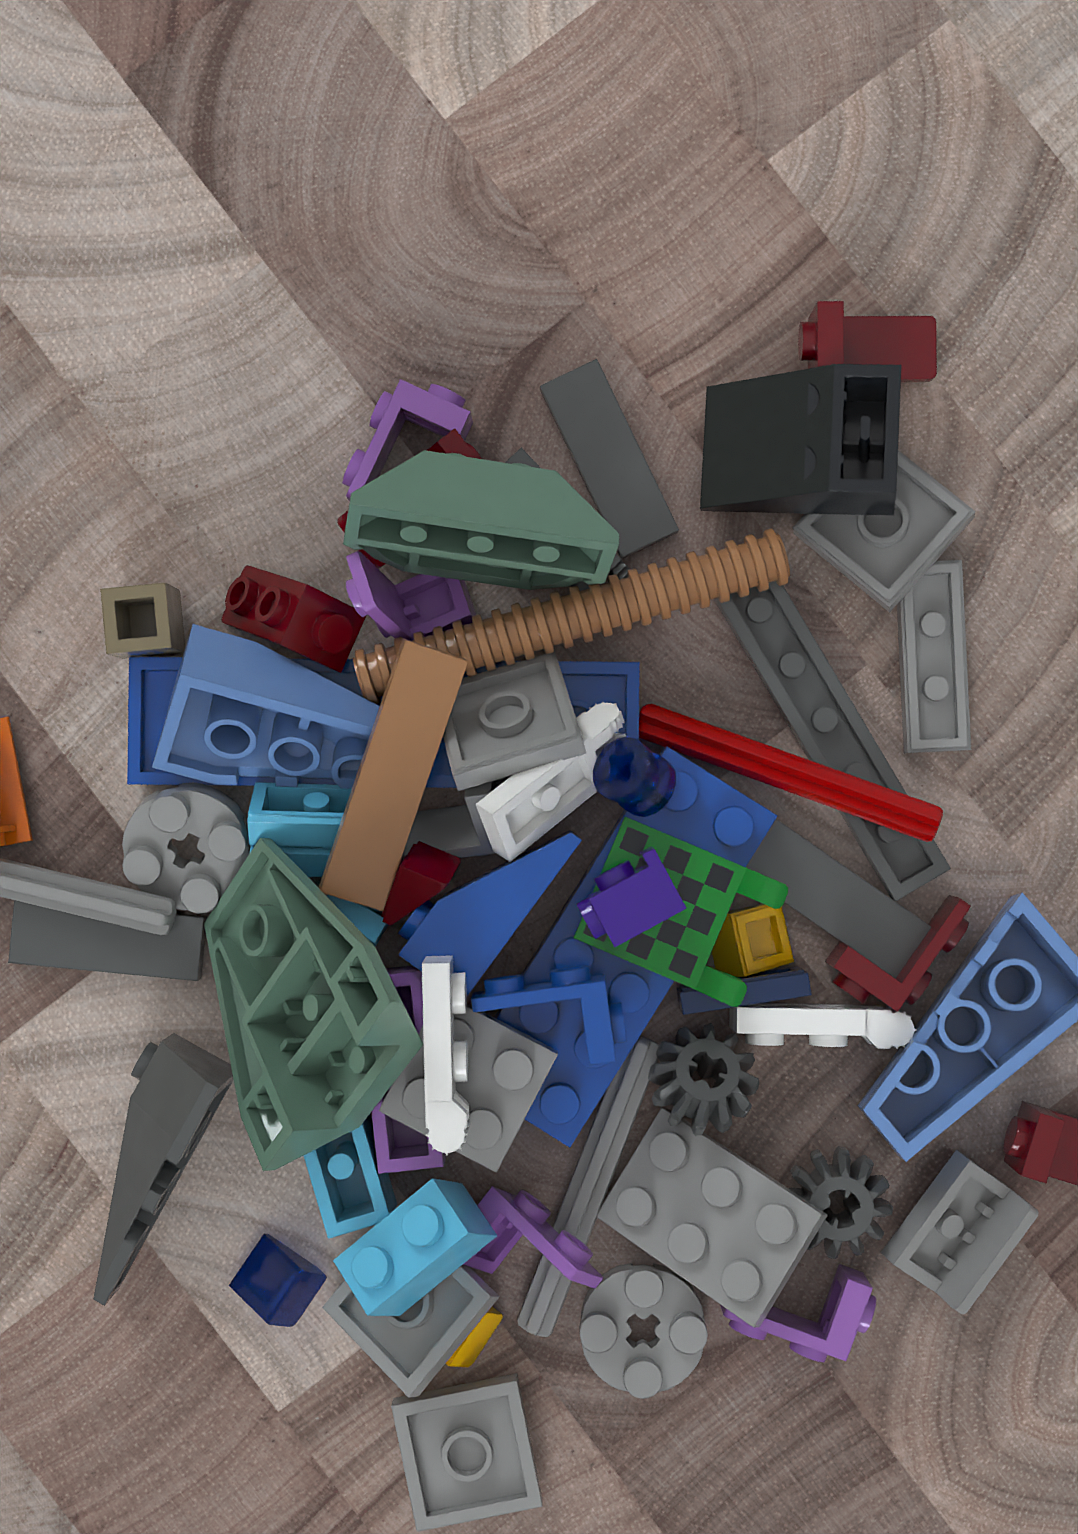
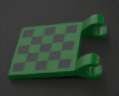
[573,816,788,1007]

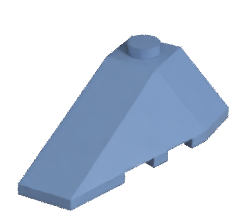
[152,624,380,789]

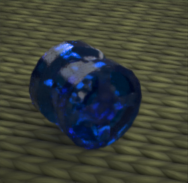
[593,737,676,817]

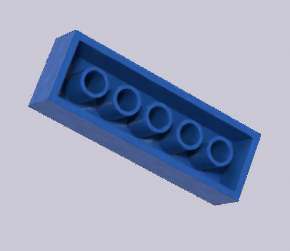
[494,747,778,1148]

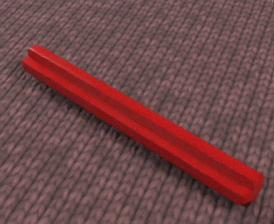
[639,703,943,842]

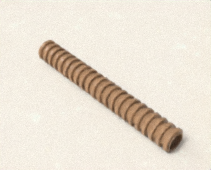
[353,528,790,704]

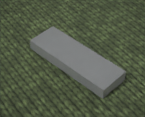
[897,560,971,753]

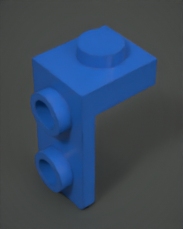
[471,966,627,1065]

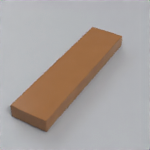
[319,638,468,911]

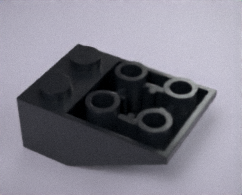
[700,364,901,516]

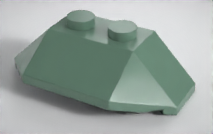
[343,450,619,590]

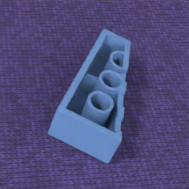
[857,892,1078,1162]

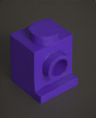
[576,846,687,947]

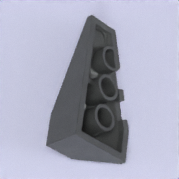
[93,1033,233,1306]

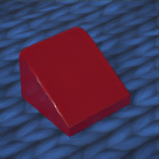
[381,841,461,925]

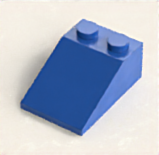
[398,830,582,996]

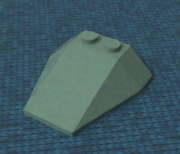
[204,838,424,1171]

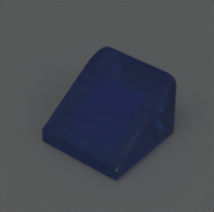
[229,1233,327,1327]

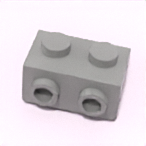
[881,1149,1039,1314]

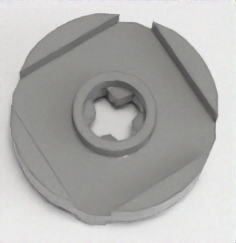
[122,782,250,914]
[579,1263,708,1399]

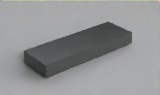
[540,359,679,560]
[746,819,932,979]
[8,900,207,981]

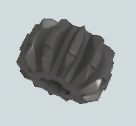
[648,1023,759,1136]
[788,1146,893,1259]

